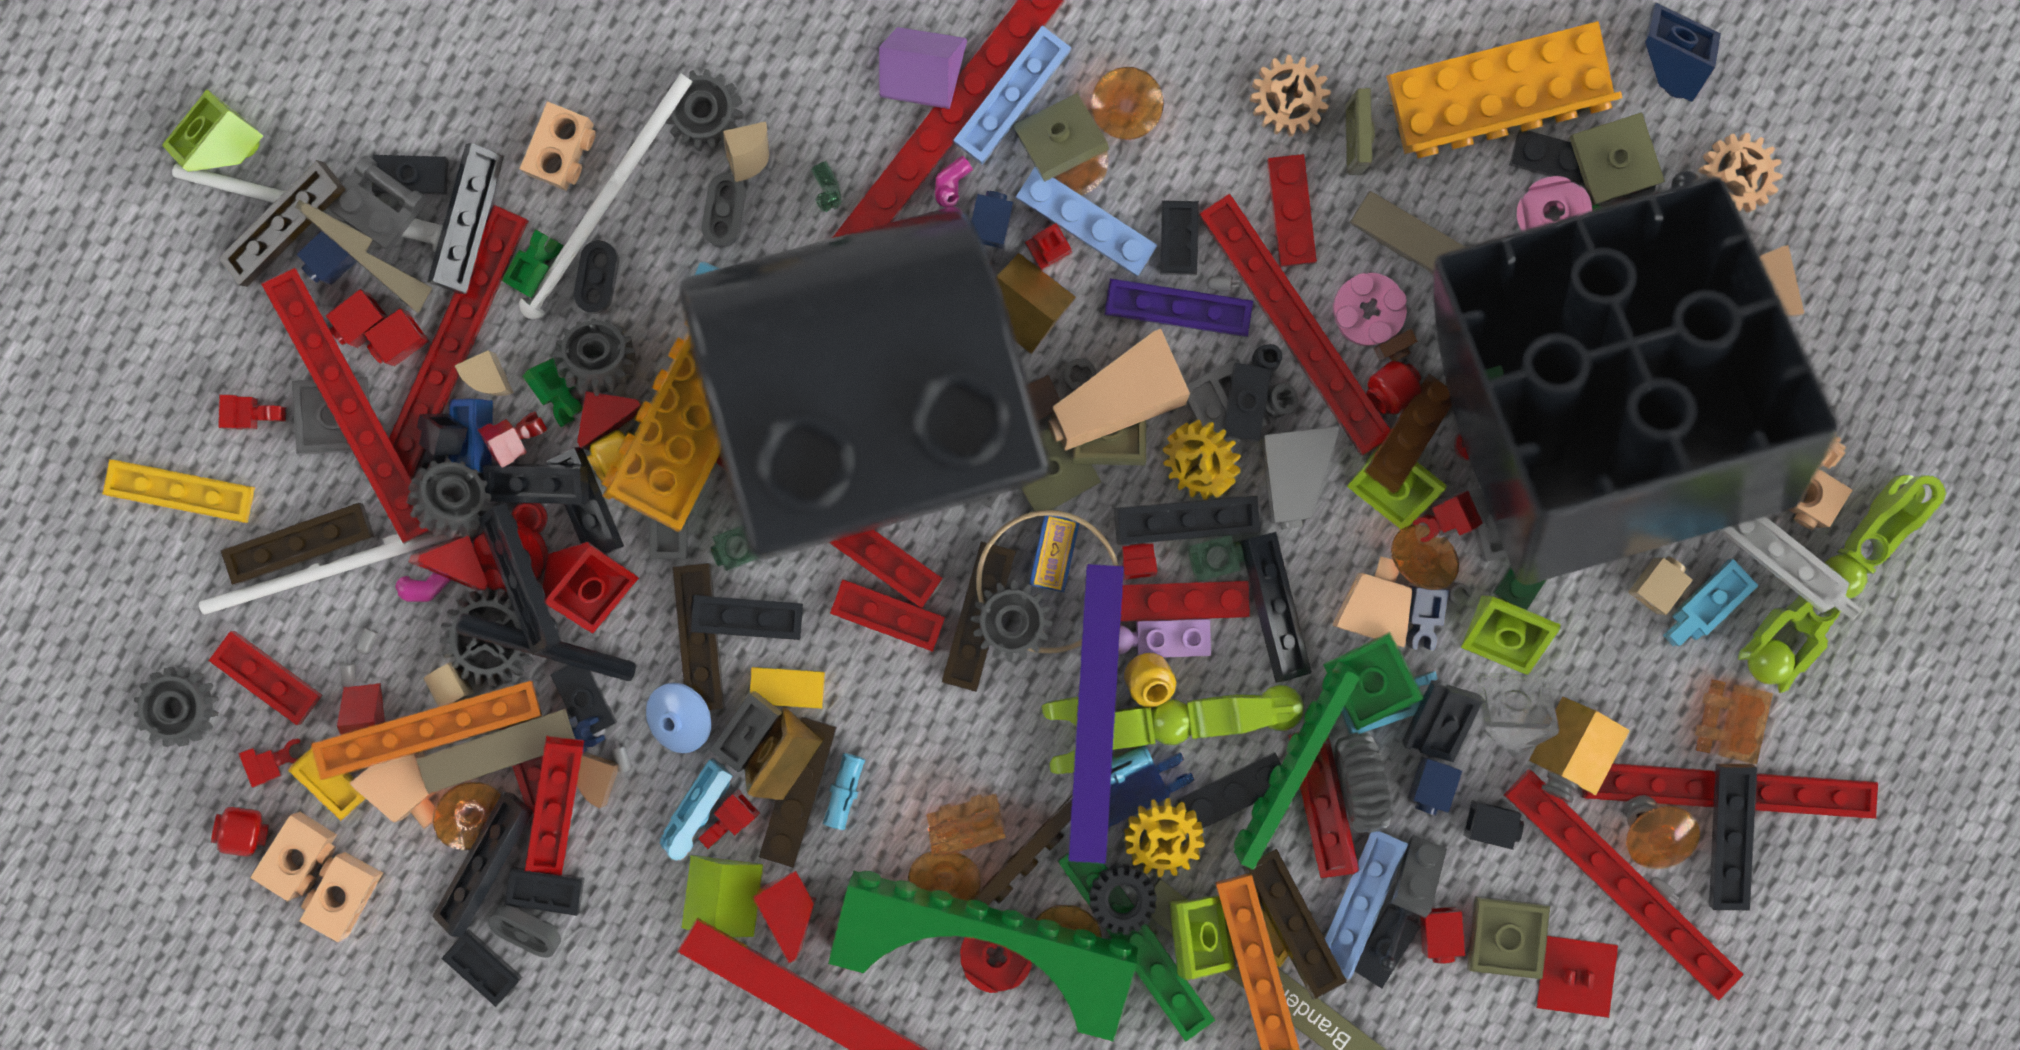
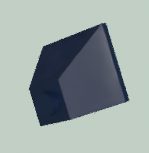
[1645,3,1721,102]

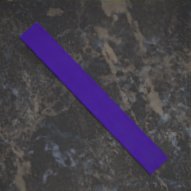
[1069,564,1124,863]

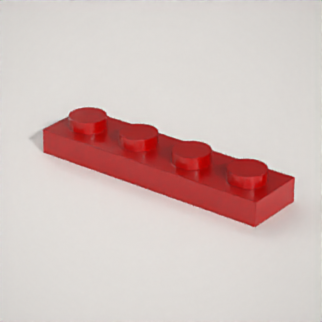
[1120,581,1250,621]
[1288,732,1359,878]
[525,736,584,875]

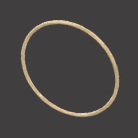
[976,510,1119,653]

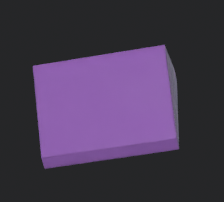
[879,27,967,109]

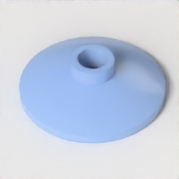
[646,683,712,753]

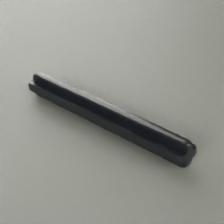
[456,613,636,682]

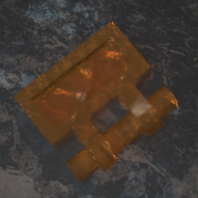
[1695,679,1773,764]
[926,793,1006,859]

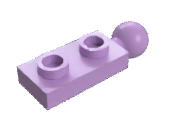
[1118,619,1211,657]

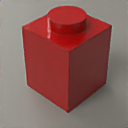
[326,289,388,348]
[364,308,430,367]
[1419,907,1465,964]

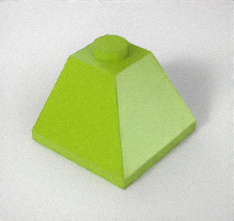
[162,89,263,172]

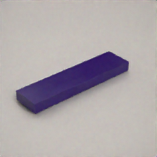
[1104,278,1253,337]

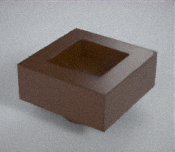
[1373,329,1418,361]

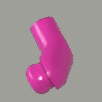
[935,155,973,208]
[395,573,451,602]

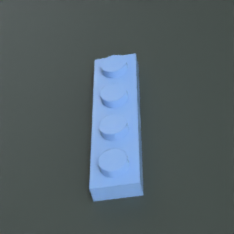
[953,25,1071,165]
[1015,167,1158,276]
[1325,831,1409,979]

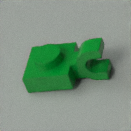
[501,229,564,298]
[522,357,583,428]

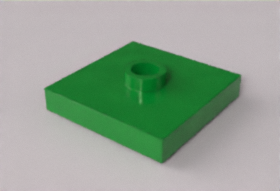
[1323,632,1424,730]

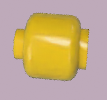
[586,430,626,482]
[1124,653,1176,707]

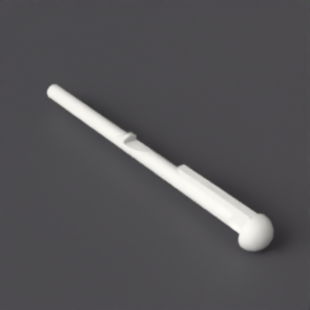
[519,73,693,319]
[172,163,443,252]
[199,528,478,615]

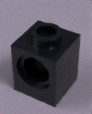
[1463,800,1524,850]

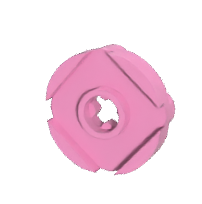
[1517,176,1593,231]
[1333,273,1407,346]

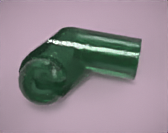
[811,161,842,212]

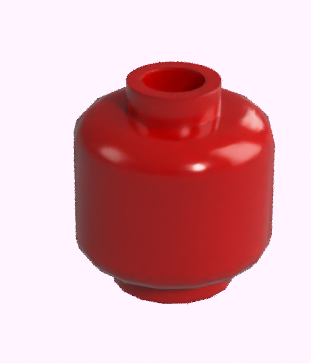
[1366,360,1422,415]
[211,806,269,857]

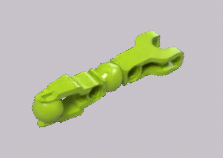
[1737,475,1946,693]
[1041,685,1304,774]

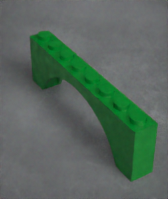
[828,870,1138,1042]

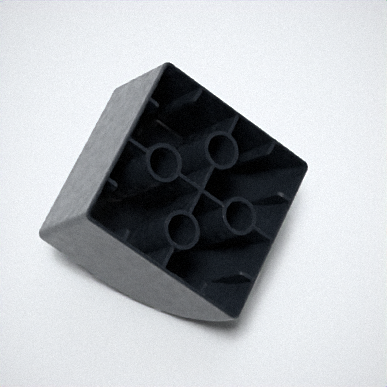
[1433,176,1840,585]
[679,206,1050,560]

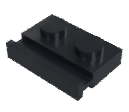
[1402,680,1483,762]

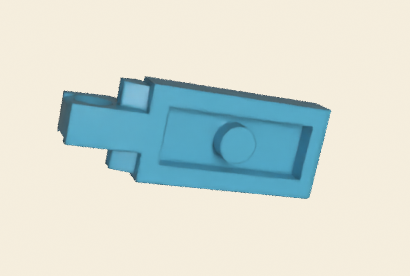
[1663,559,1758,647]

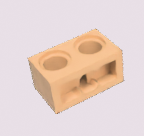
[520,101,596,191]

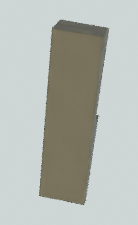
[1349,191,1465,275]
[295,199,432,313]
[416,709,575,794]

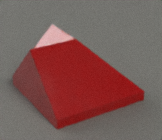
[542,542,639,634]
[753,871,817,963]

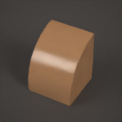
[577,752,619,809]

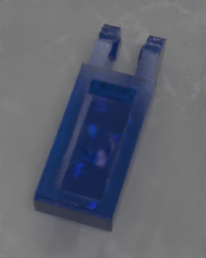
[1108,752,1195,828]

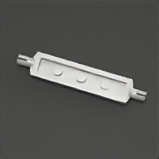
[1719,517,1863,621]

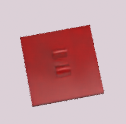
[1536,936,1618,1018]

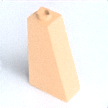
[1048,329,1190,451]

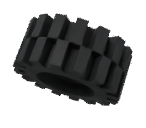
[1089,864,1157,935]

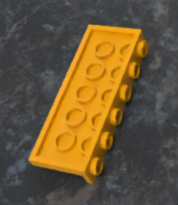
[1386,21,1623,159]
[601,321,721,532]

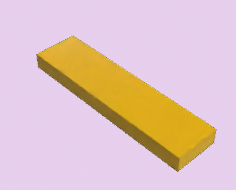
[102,459,255,523]

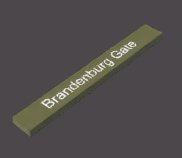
[1151,878,1387,1050]

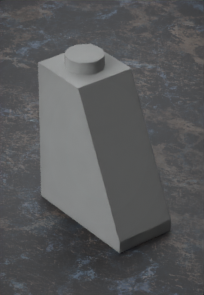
[1261,426,1338,529]

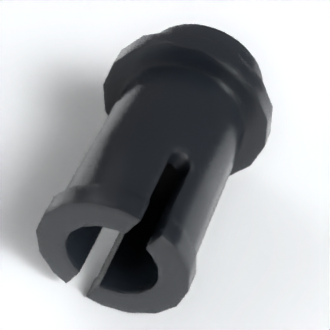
[1252,344,1282,373]

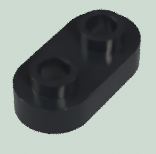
[574,240,619,314]

